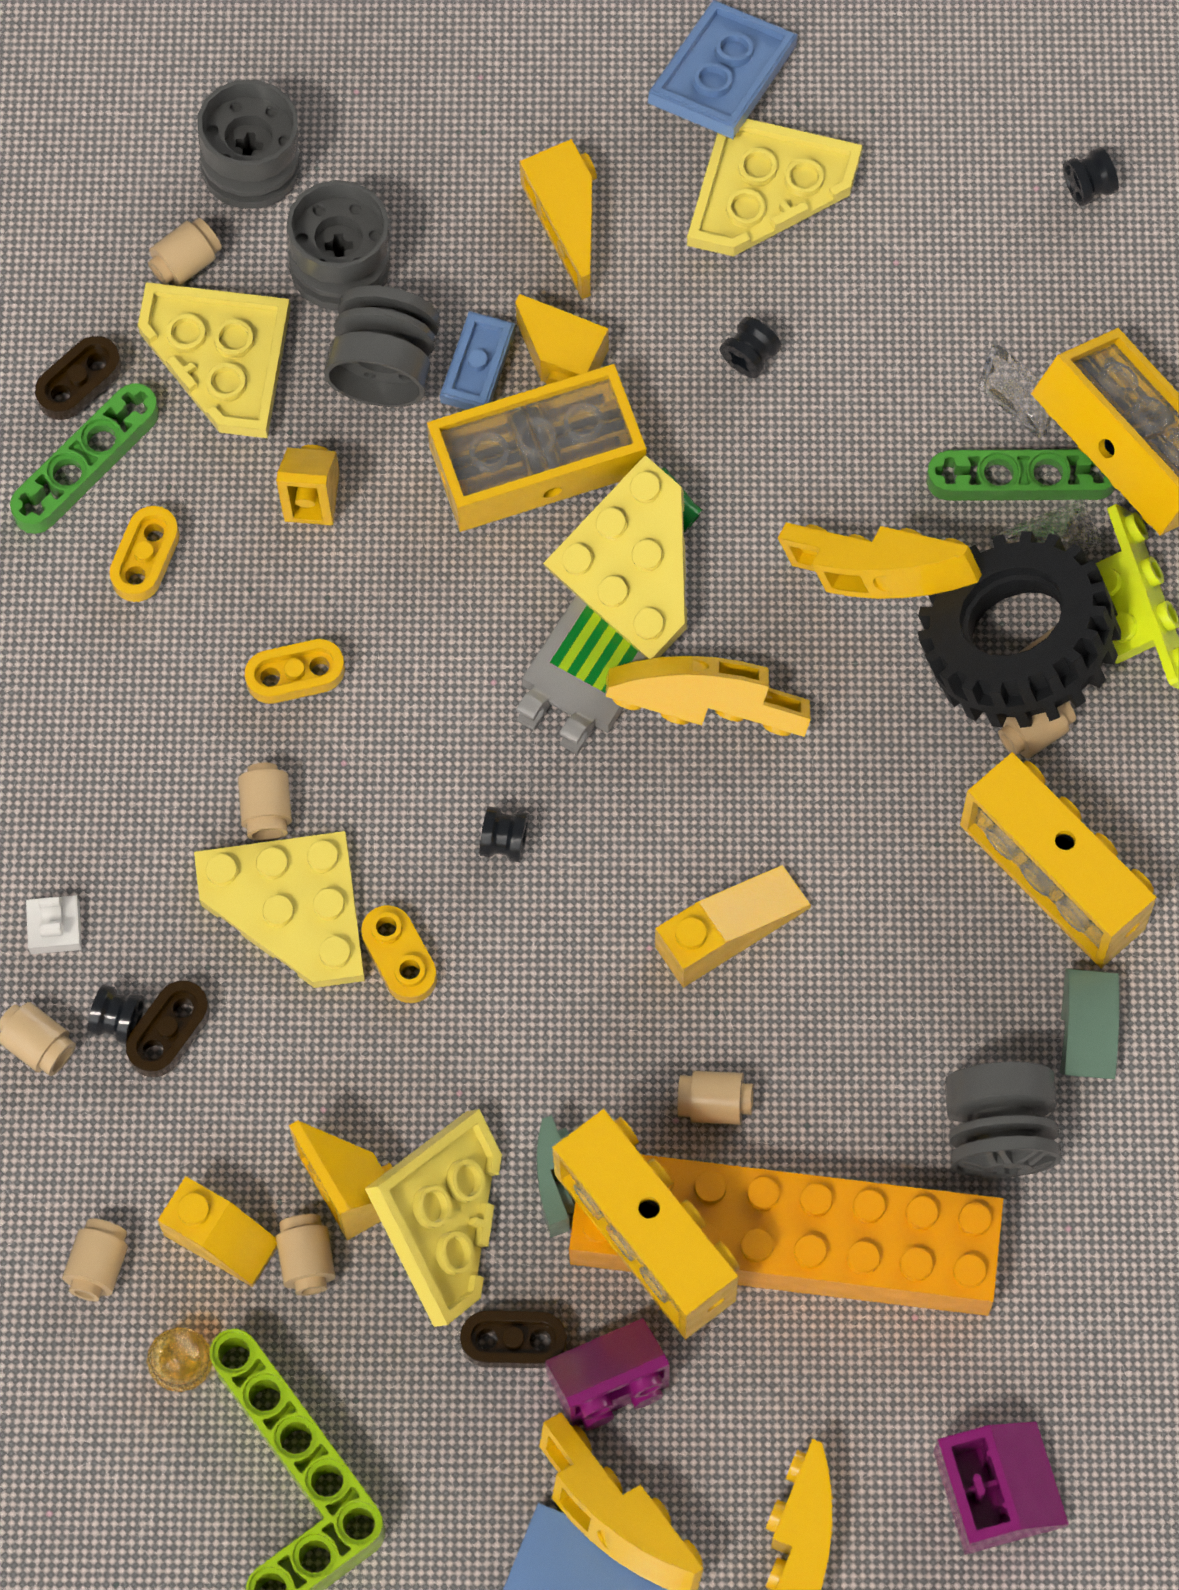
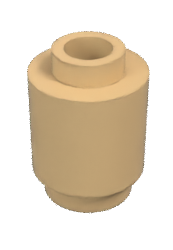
[148,218,222,286]
[998,701,1076,759]
[238,762,292,841]
[0,1002,76,1076]
[678,1071,754,1125]
[276,1214,336,1296]
[62,1219,128,1301]

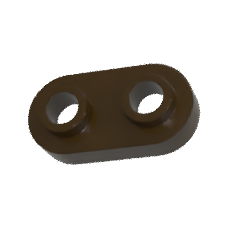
[35,336,122,420]
[126,980,210,1077]
[460,1311,567,1368]

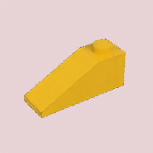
[519,139,597,300]
[655,865,811,988]

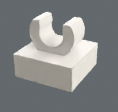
[26,895,82,954]

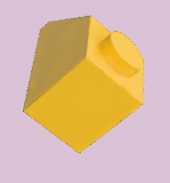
[515,294,609,385]
[276,445,340,525]
[157,1176,277,1287]

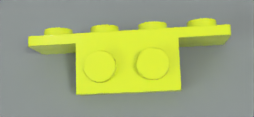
[1095,504,1179,689]

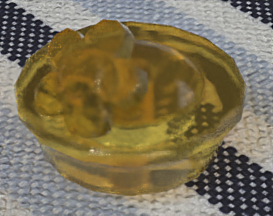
[146,1327,212,1392]

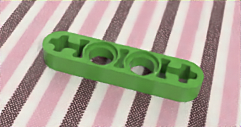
[10,383,159,534]
[926,449,1115,501]

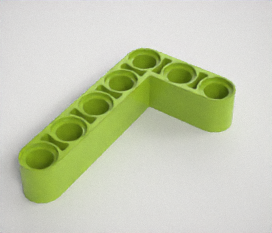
[210,1329,386,1590]

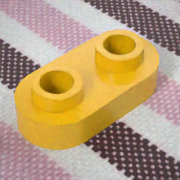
[109,506,179,602]
[244,639,345,704]
[361,905,437,1003]

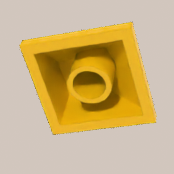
[288,1120,392,1240]

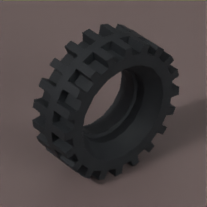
[918,531,1121,728]

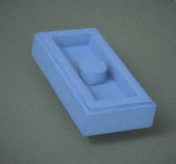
[440,311,516,410]

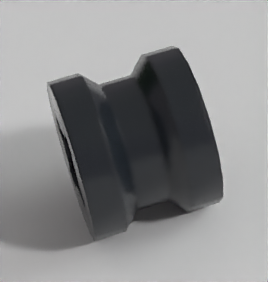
[1063,147,1119,206]
[720,316,781,378]
[479,806,529,863]
[87,984,145,1045]

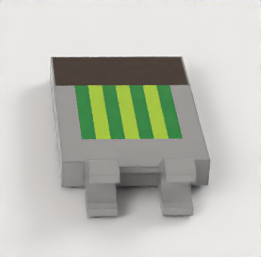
[516,596,646,754]

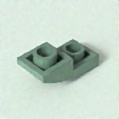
[1060,968,1119,1079]
[537,1115,574,1238]

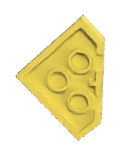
[687,119,862,257]
[138,282,291,438]
[543,455,687,659]
[194,831,365,988]
[365,1109,502,1327]

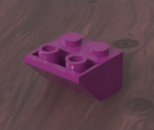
[545,1318,670,1430]
[933,1421,1069,1555]

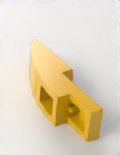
[778,522,982,599]
[605,656,811,737]
[539,1412,704,1590]
[765,1439,832,1590]

